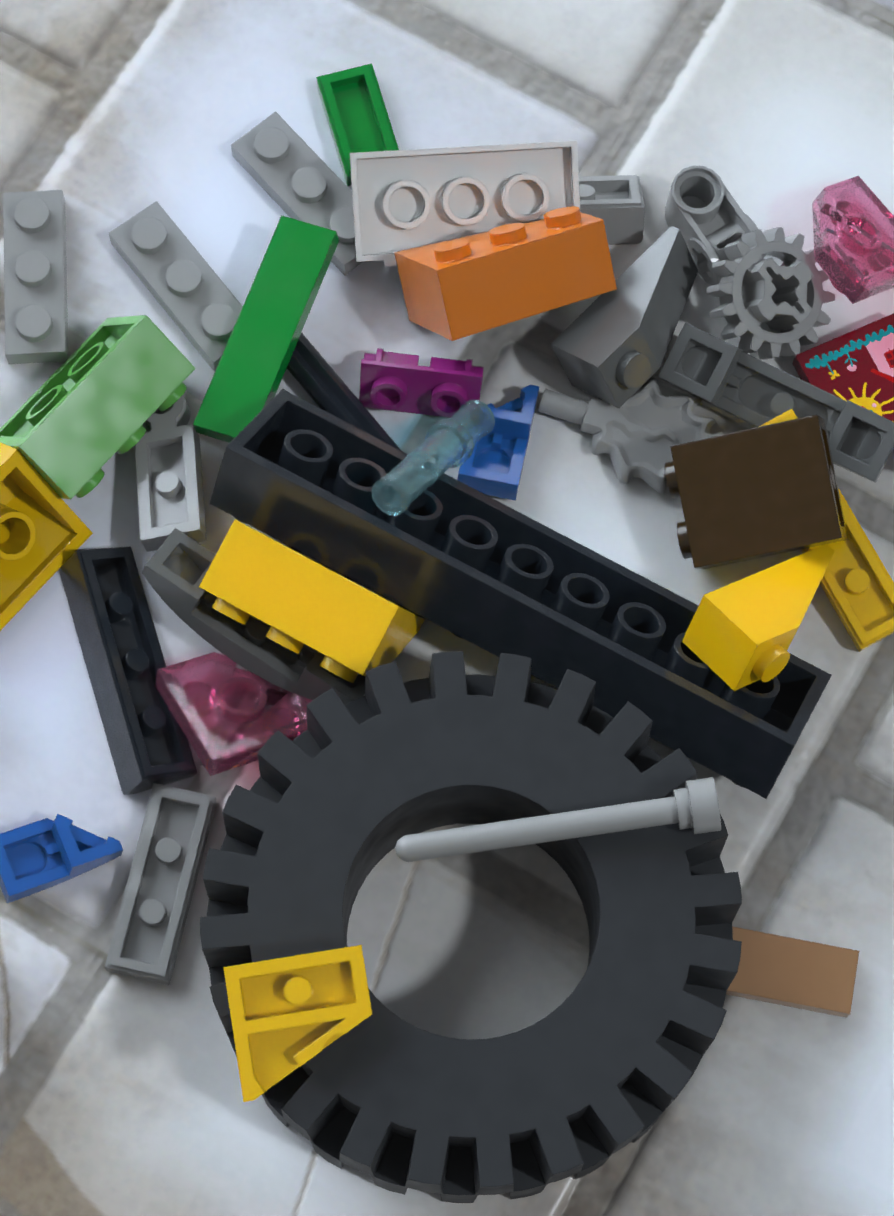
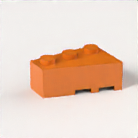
[394,206,617,341]

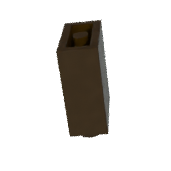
[665,414,849,569]

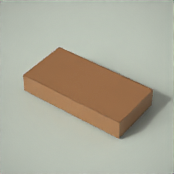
[726,927,859,1018]

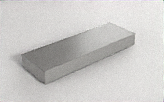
[105,783,217,985]

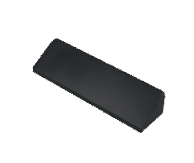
[60,546,197,795]

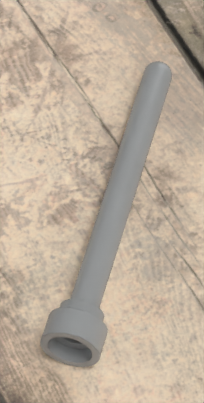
[395,777,721,862]

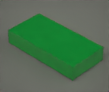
[316,63,399,186]

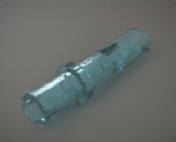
[372,400,495,516]

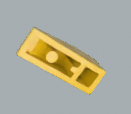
[682,544,835,691]

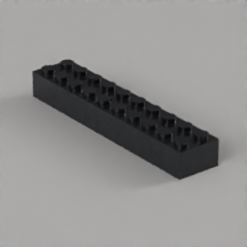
[209,389,832,799]

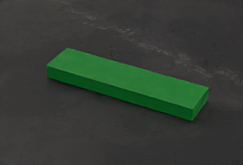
[193,215,339,443]

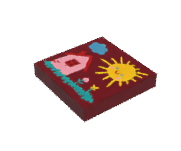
[792,313,894,422]

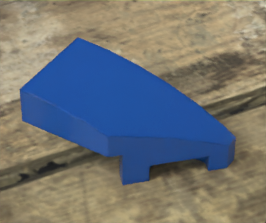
[457,385,539,501]
[0,814,123,904]

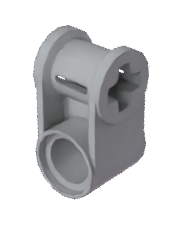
[665,166,766,286]

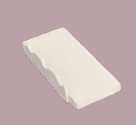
[350,140,580,266]

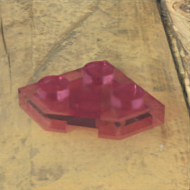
[812,175,894,304]
[156,652,312,776]

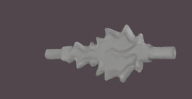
[538,379,725,494]

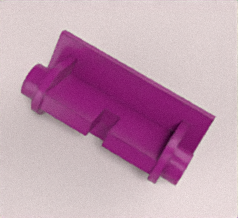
[359,348,484,421]

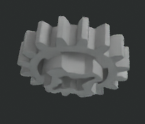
[707,227,835,360]

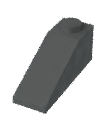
[551,226,698,408]

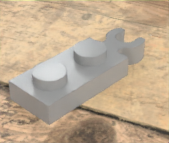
[135,395,207,552]

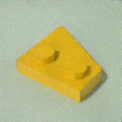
[223,945,372,1102]

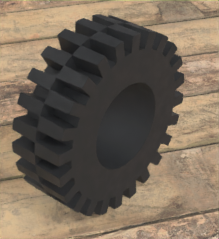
[200,651,742,1203]

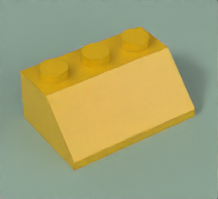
[0,442,93,631]
[199,519,425,683]

